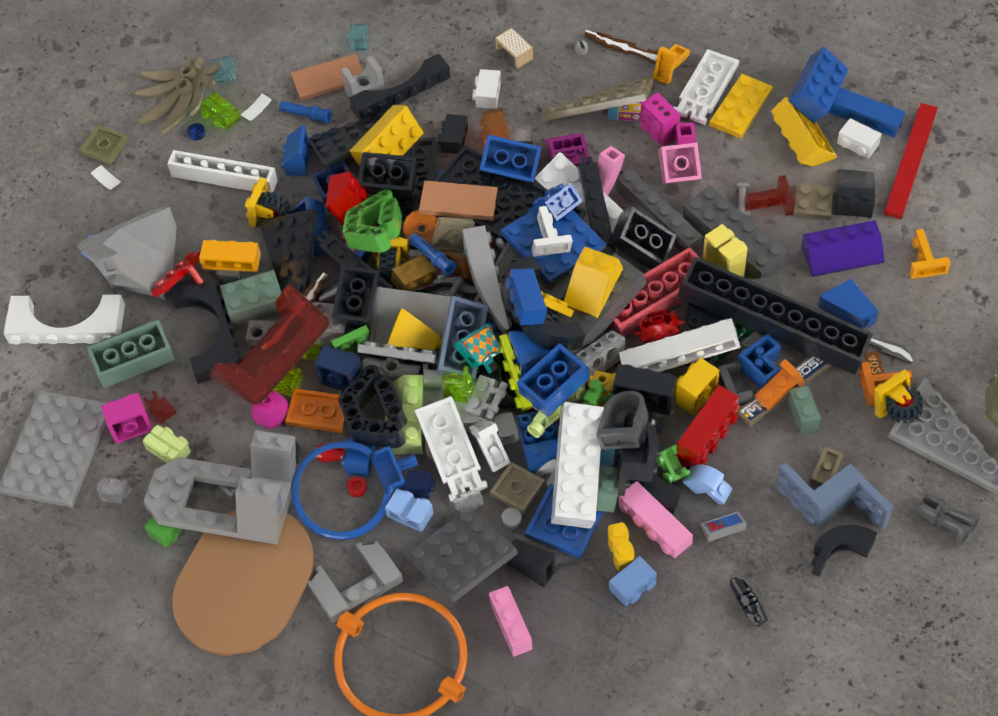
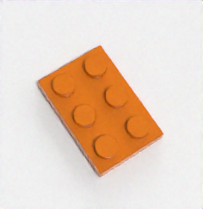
[285,388,346,433]

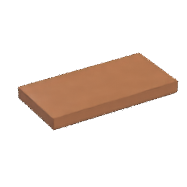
[291,54,363,101]
[419,181,498,221]

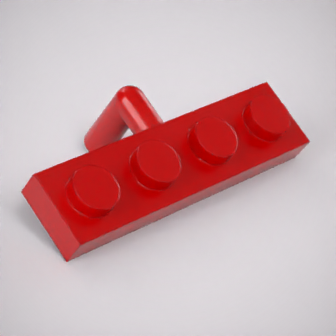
[150,250,204,298]

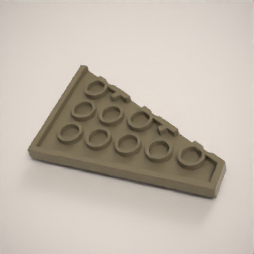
[542,75,654,121]

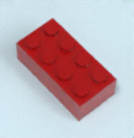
[676,385,740,470]

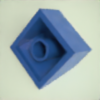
[281,125,310,176]

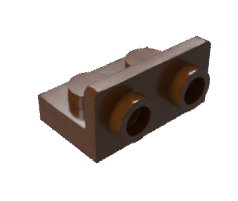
[442,250,472,279]

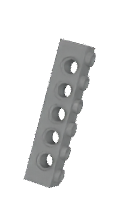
[532,330,627,412]

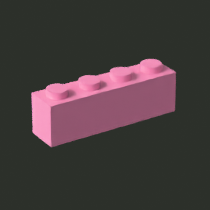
[618,481,693,559]

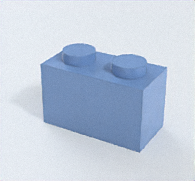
[609,556,657,607]

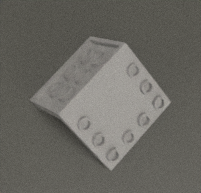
[357,287,451,364]

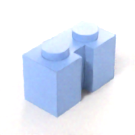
[385,489,434,533]

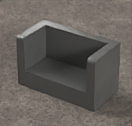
[718,361,753,406]

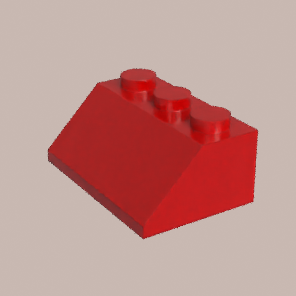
[326,172,370,225]

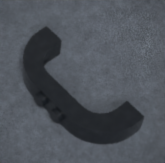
[502,256,586,351]

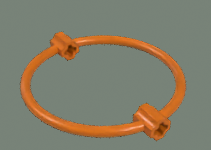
[334,593,467,716]

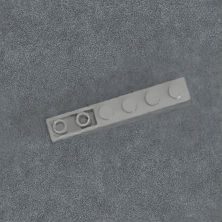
[462,225,512,336]

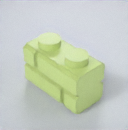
[143,425,190,463]

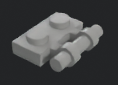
[464,375,508,420]

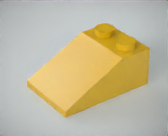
[564,246,623,318]

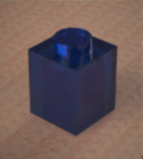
[404,470,436,499]

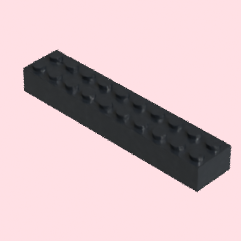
[677,257,873,375]

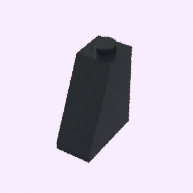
[506,538,556,587]

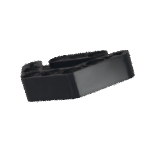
[338,365,407,448]

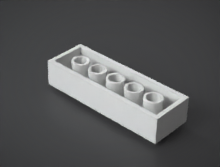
[551,402,604,529]

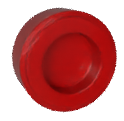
[347,477,367,497]

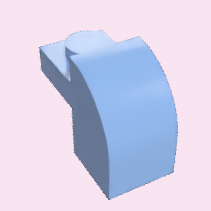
[682,465,733,505]

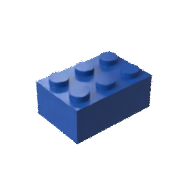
[517,343,590,417]

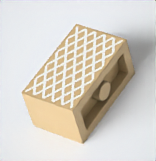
[495,28,533,69]

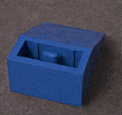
[514,411,559,474]

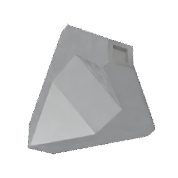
[77,207,177,300]

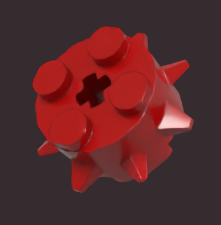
[634,310,685,344]

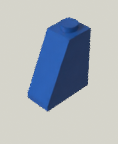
[818,279,878,329]

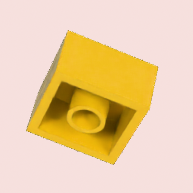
[675,358,719,416]

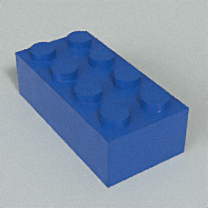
[788,46,849,123]

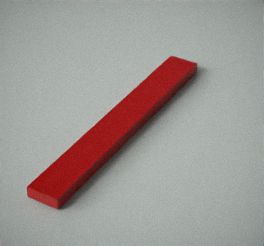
[884,103,938,219]

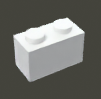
[472,69,501,109]
[837,118,881,159]

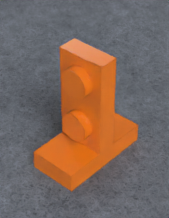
[755,359,806,411]
[859,362,913,406]

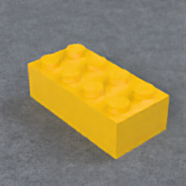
[349,105,424,167]

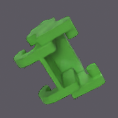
[583,380,613,407]
[655,445,690,484]

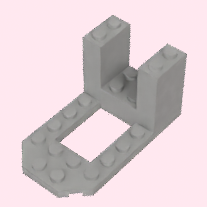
[144,430,296,545]

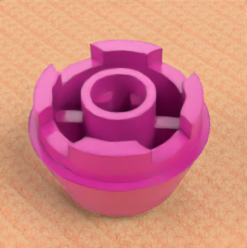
[251,390,289,429]

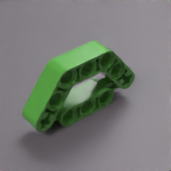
[342,190,402,253]

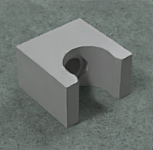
[341,56,385,97]

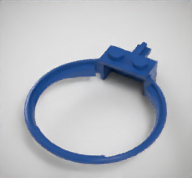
[291,441,418,540]

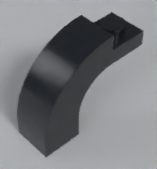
[639,444,681,514]
[811,525,878,577]

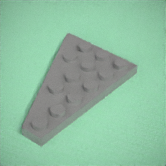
[888,378,998,495]

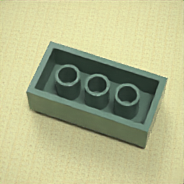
[87,319,175,389]

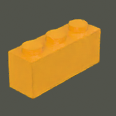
[199,240,261,272]

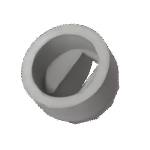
[574,40,588,55]

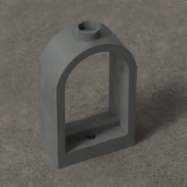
[596,391,649,450]

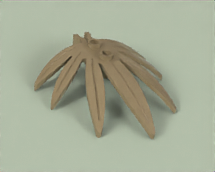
[135,55,222,134]

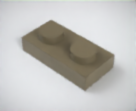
[810,447,844,486]

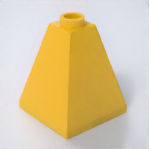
[387,308,442,350]

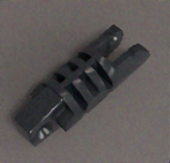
[729,577,768,627]

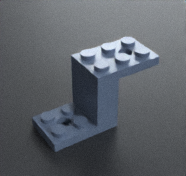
[776,463,894,529]

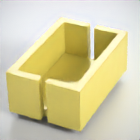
[703,224,748,277]

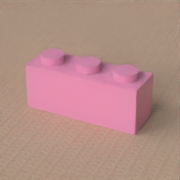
[489,586,533,657]

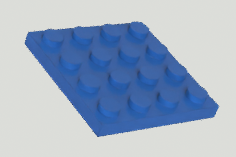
[500,209,606,285]

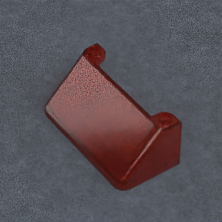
[208,283,329,405]

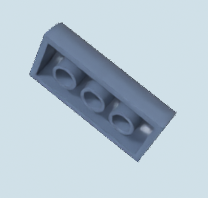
[436,296,488,381]

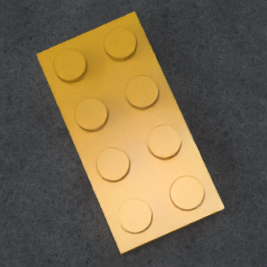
[709,74,773,139]

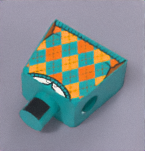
[453,323,501,373]

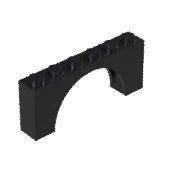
[170,272,243,384]

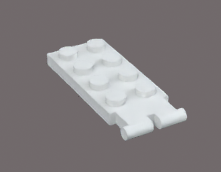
[674,49,739,125]
[415,396,488,502]

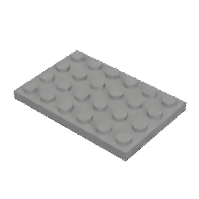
[0,390,107,508]

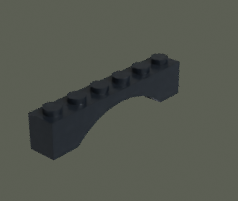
[349,53,451,120]

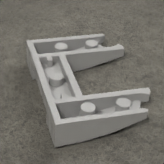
[307,541,403,624]

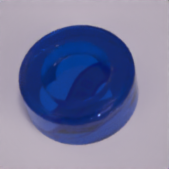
[187,123,206,141]

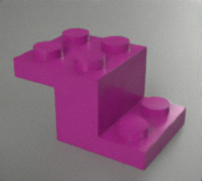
[545,133,589,168]

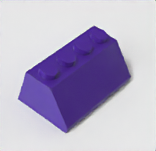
[801,220,885,277]

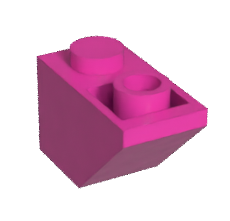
[675,123,696,145]

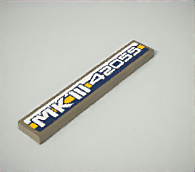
[737,356,832,427]

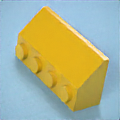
[771,97,837,167]

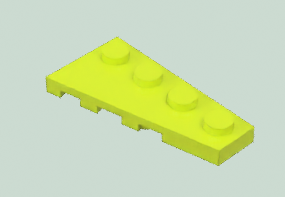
[498,334,533,412]

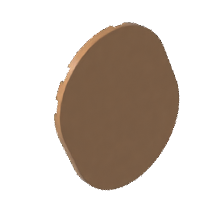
[172,510,314,656]

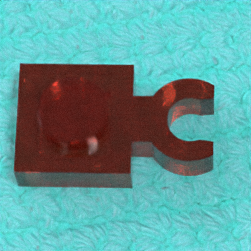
[143,391,176,424]

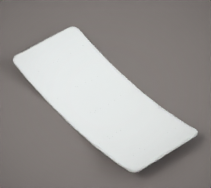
[241,94,272,121]
[91,165,121,190]

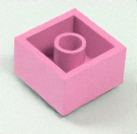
[658,143,702,185]

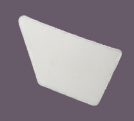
[535,459,556,477]

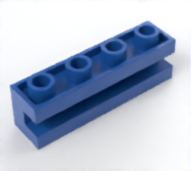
[829,87,905,138]

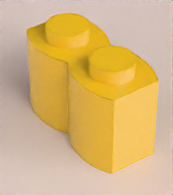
[608,522,634,572]

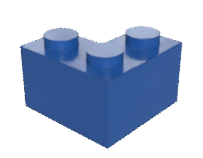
[738,334,781,390]

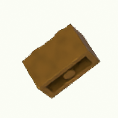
[391,254,436,292]

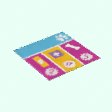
[608,101,643,121]

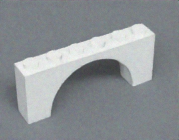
[4,295,125,345]

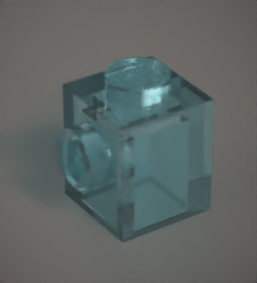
[347,24,369,51]
[211,56,239,83]

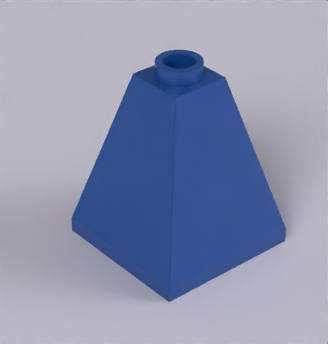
[508,331,551,378]

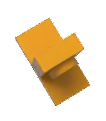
[653,44,690,85]
[909,229,951,279]

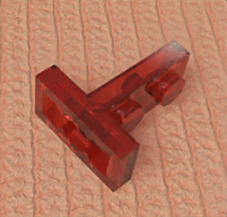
[745,175,795,216]

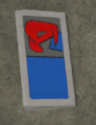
[700,511,747,542]

